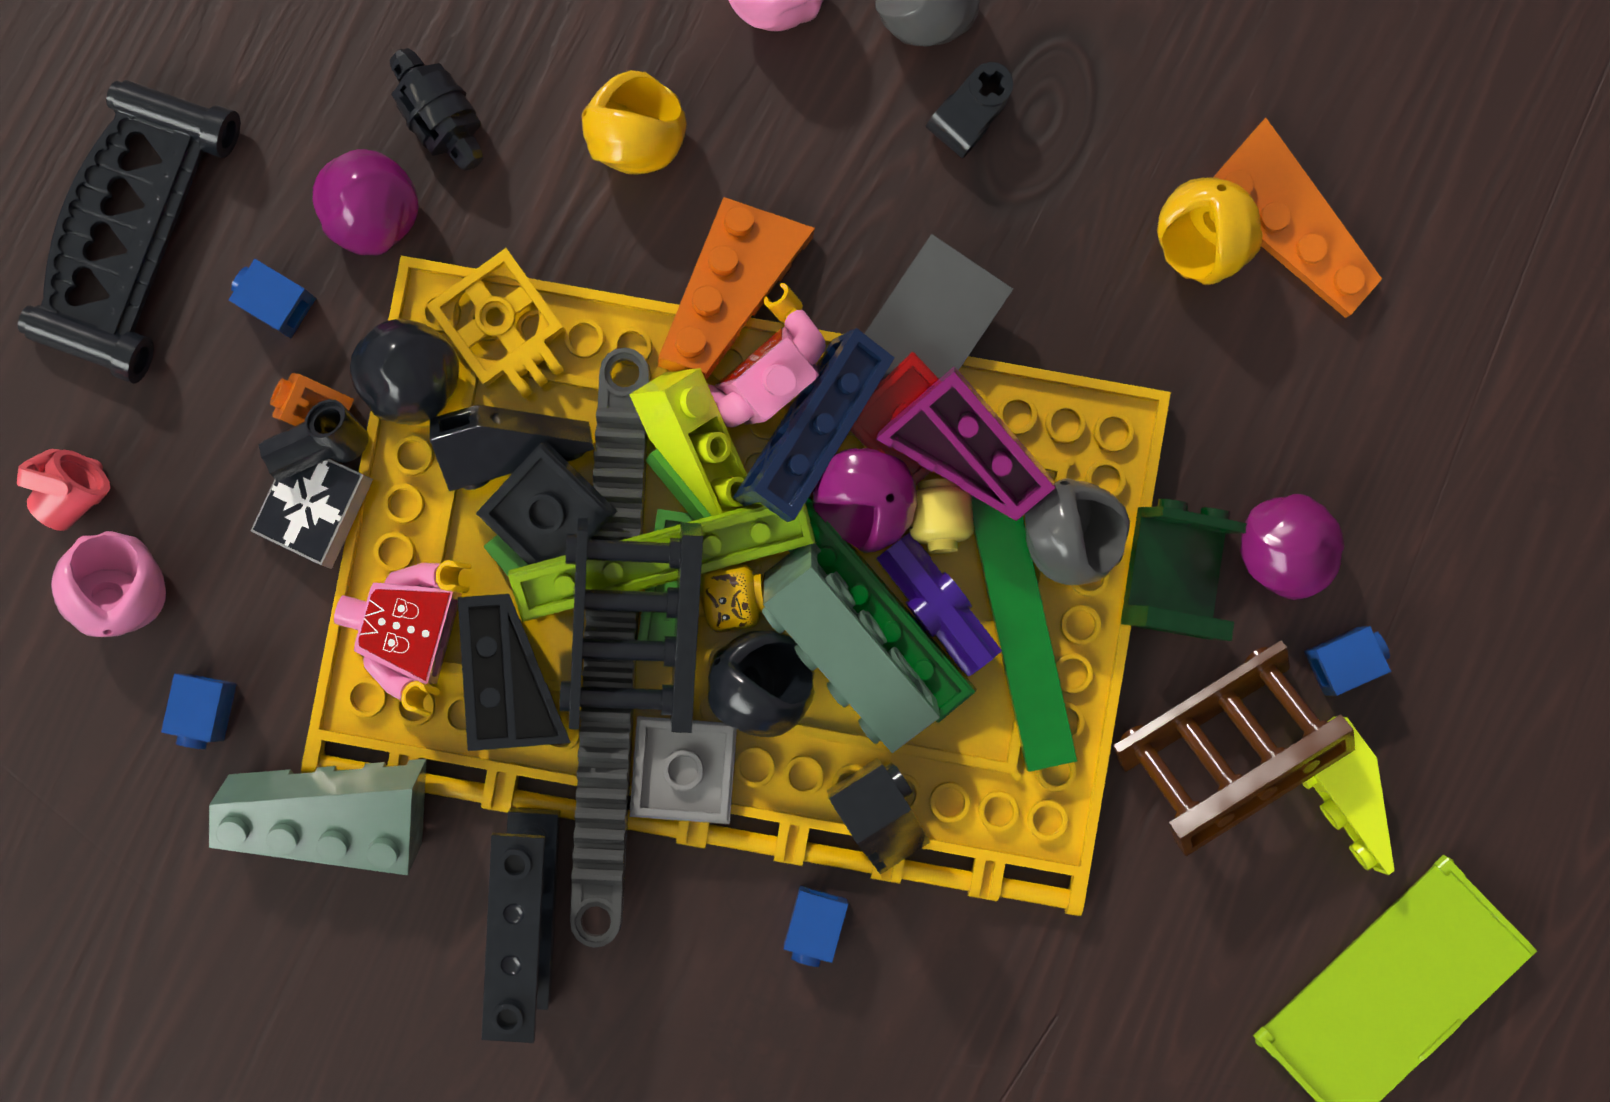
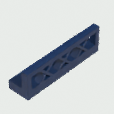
[733,328,895,522]

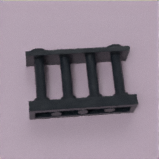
[559,518,703,733]
[481,807,560,1043]

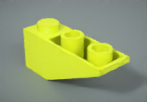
[629,368,758,516]
[1302,716,1395,875]

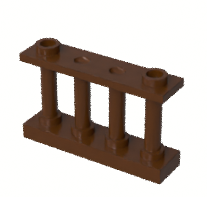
[1113,640,1355,856]

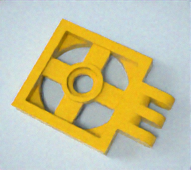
[426,248,565,399]

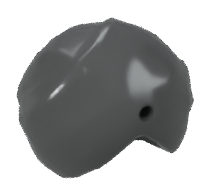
[875,0,980,47]
[1025,478,1130,585]

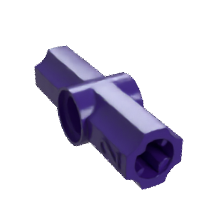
[876,532,1002,677]

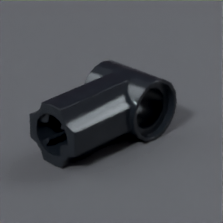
[259,399,368,482]

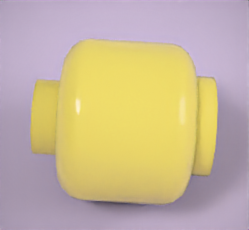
[909,479,974,554]

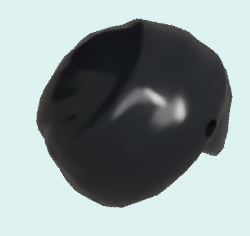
[350,319,459,425]
[708,631,815,737]

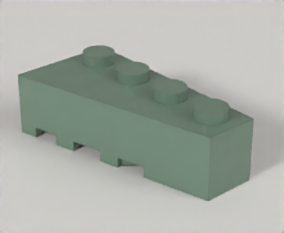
[762,543,940,753]
[209,759,427,875]

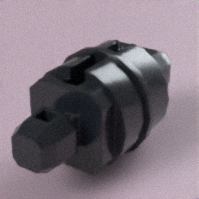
[389,48,484,171]

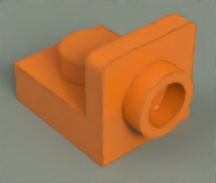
[270,373,354,426]

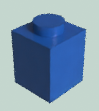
[229,259,316,339]
[1304,626,1391,696]
[161,674,237,749]
[784,886,848,967]

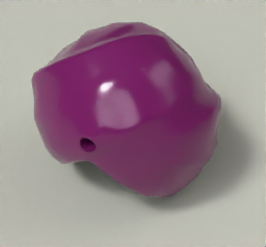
[313,149,419,256]
[813,448,917,553]
[1240,494,1344,600]

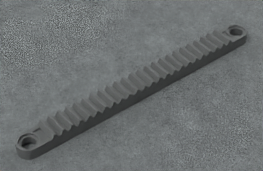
[570,347,651,948]

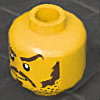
[699,563,765,632]

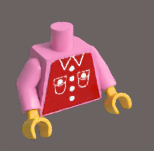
[706,283,826,427]
[334,560,471,717]

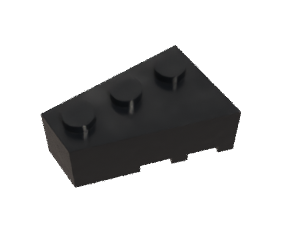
[458,594,571,751]
[827,758,930,874]

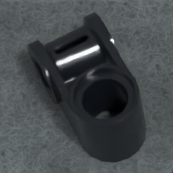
[926,62,1013,159]

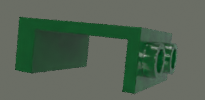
[1121,499,1247,641]

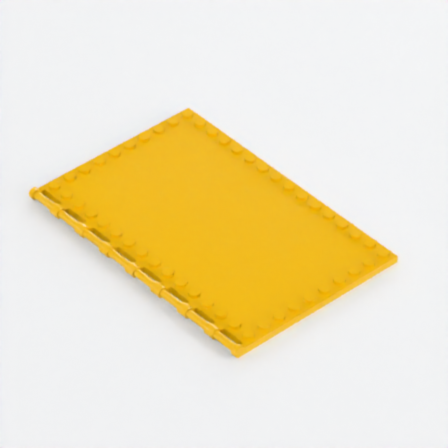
[301,255,1171,916]

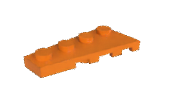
[1214,117,1382,318]
[658,197,815,380]

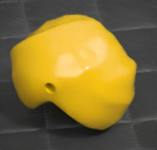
[582,70,687,175]
[1157,177,1263,285]

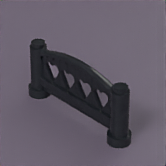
[18,80,241,384]

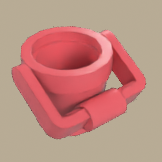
[16,449,110,531]

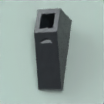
[430,405,594,492]

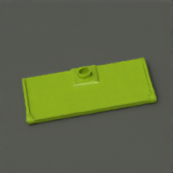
[1253,855,1537,1102]

